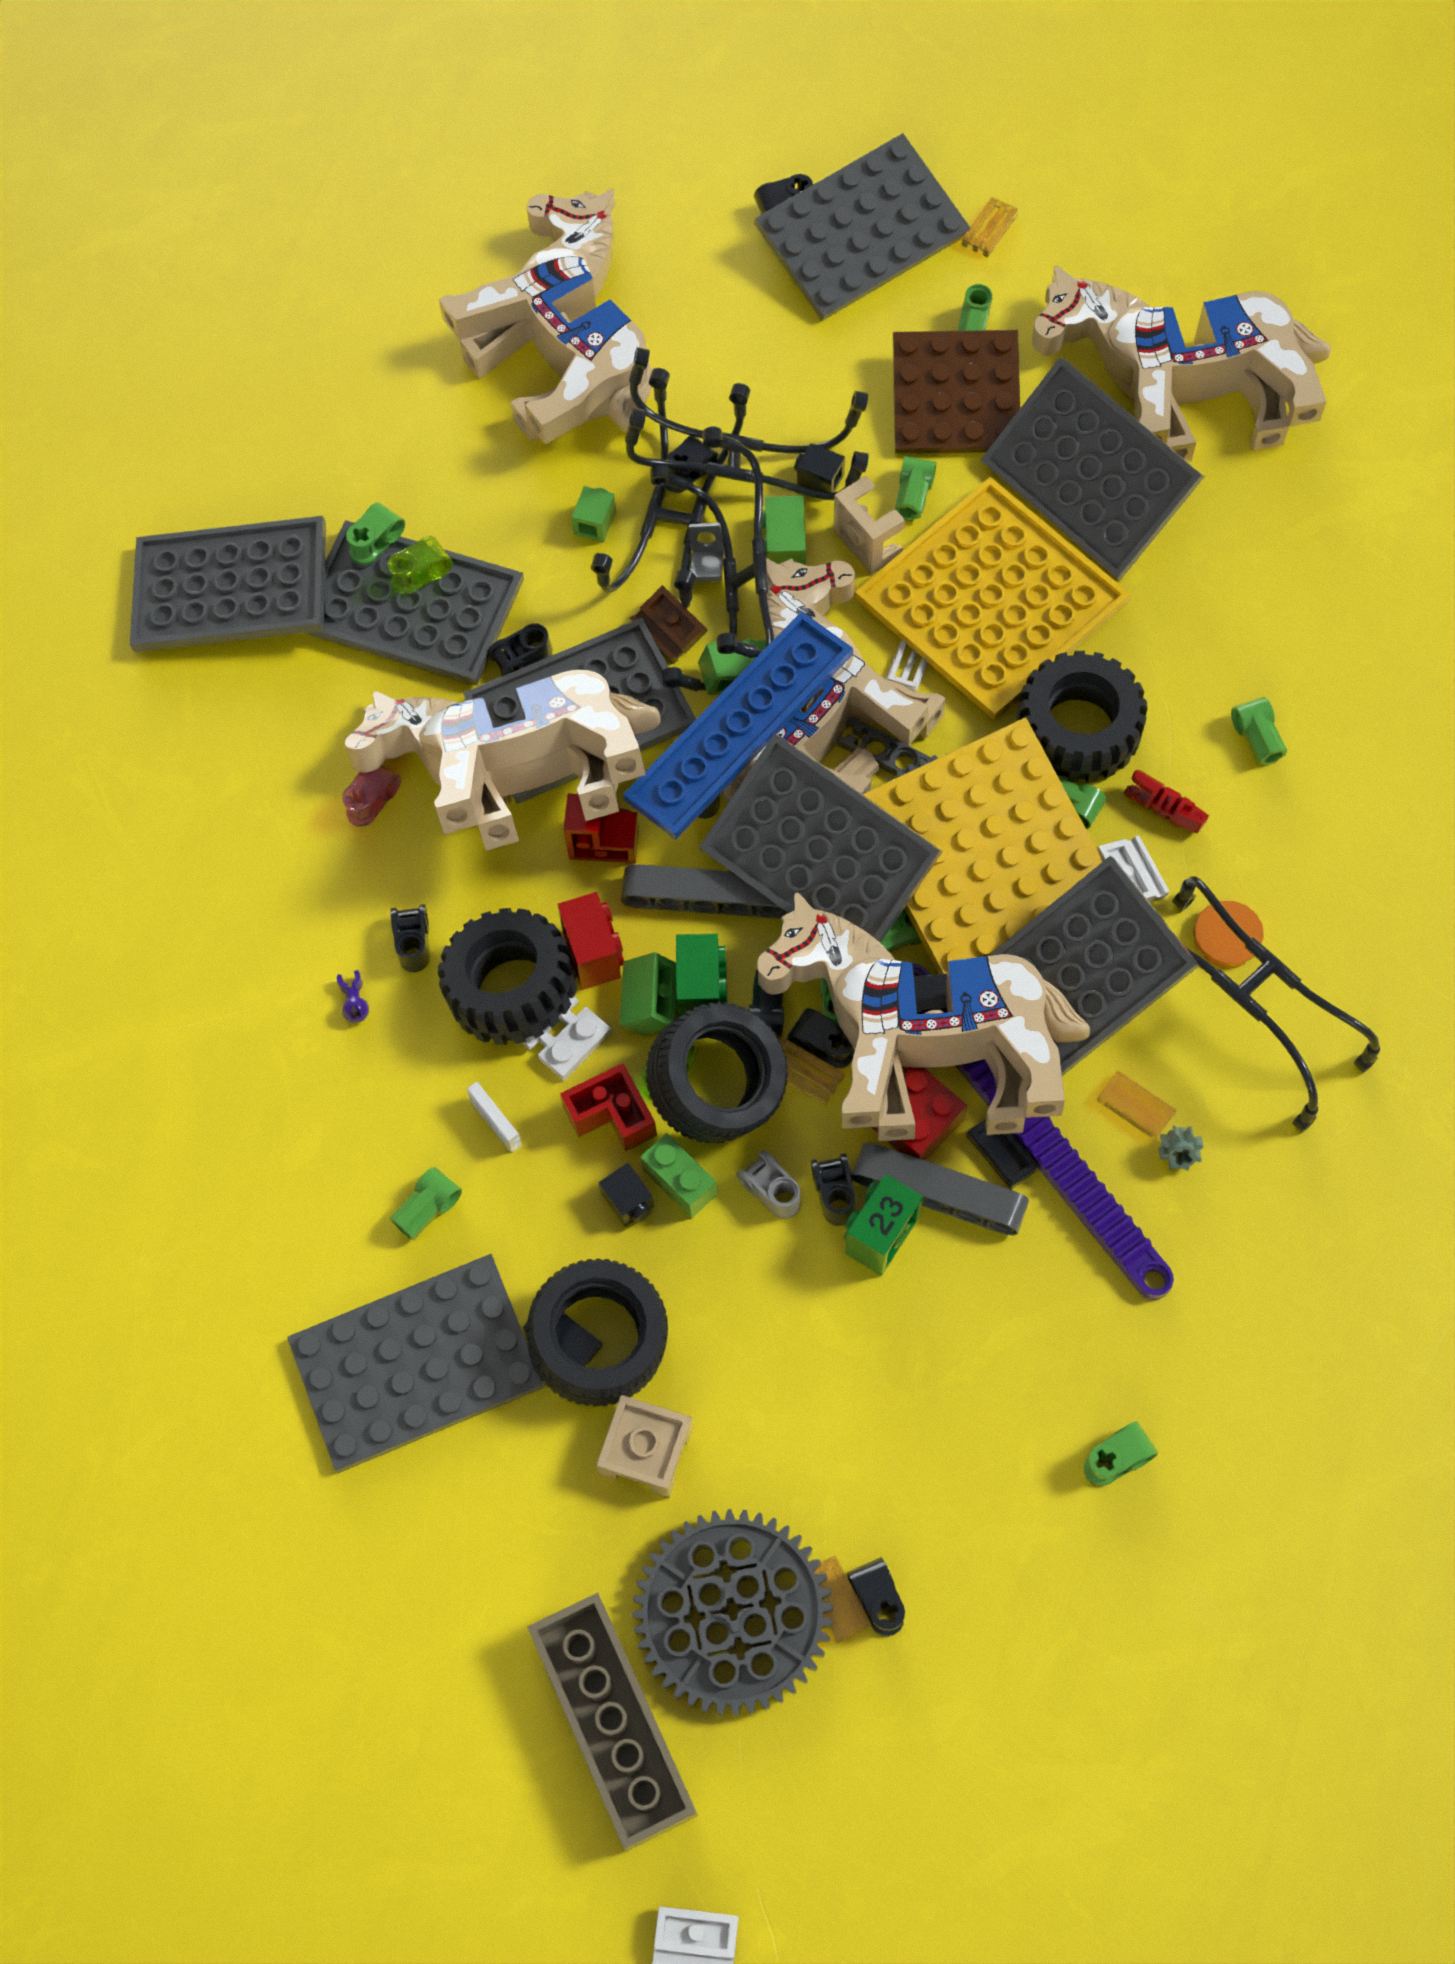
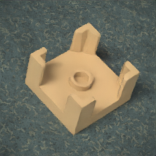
[833,476,905,575]
[596,1395,693,1498]

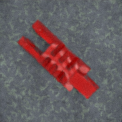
[1124,769,1209,834]

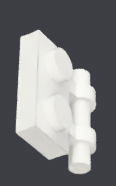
[522,996,612,1081]

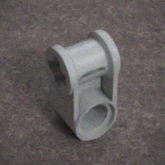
[736,1150,801,1219]

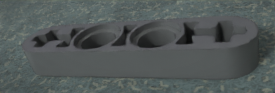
[836,716,932,776]

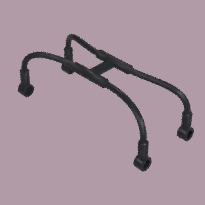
[625,347,869,500]
[590,368,751,608]
[650,426,775,692]
[1172,876,1380,1133]

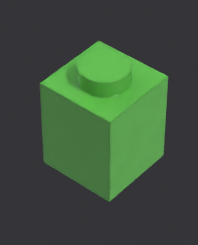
[572,486,616,542]

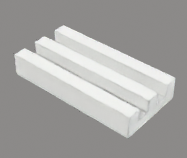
[886,640,928,692]
[467,1082,522,1152]

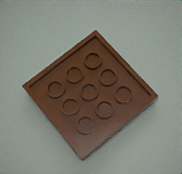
[892,330,1020,454]

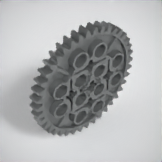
[632,1509,833,1717]

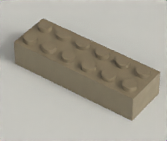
[528,1593,698,1852]

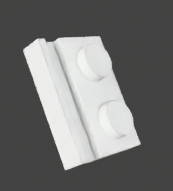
[1097,835,1170,902]
[652,1906,739,1964]

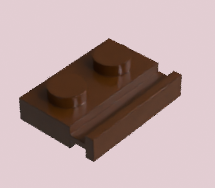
[630,585,708,664]

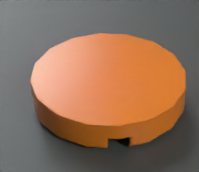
[1193,901,1264,967]

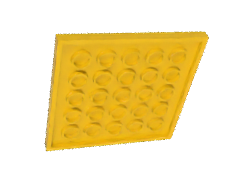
[854,477,1131,720]
[863,717,1103,974]

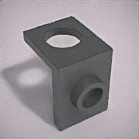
[688,523,725,582]

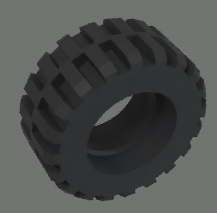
[1016,651,1148,783]
[438,908,577,1045]

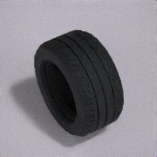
[645,1002,788,1144]
[527,1258,668,1407]

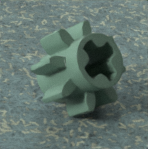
[1158,1125,1204,1171]

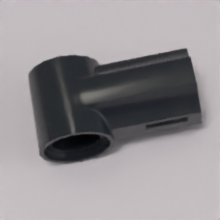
[749,970,784,1038]

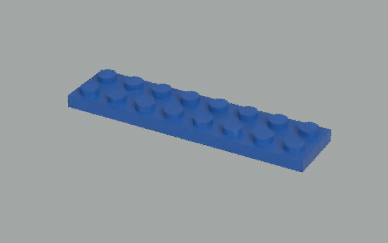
[623,611,853,840]

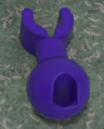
[337,970,369,1023]

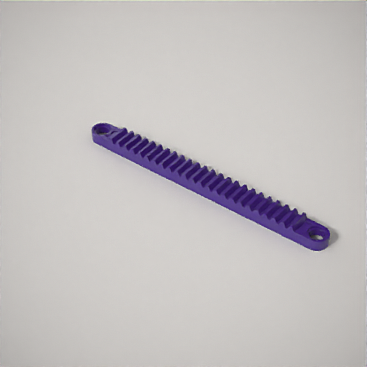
[912,963,1174,1300]

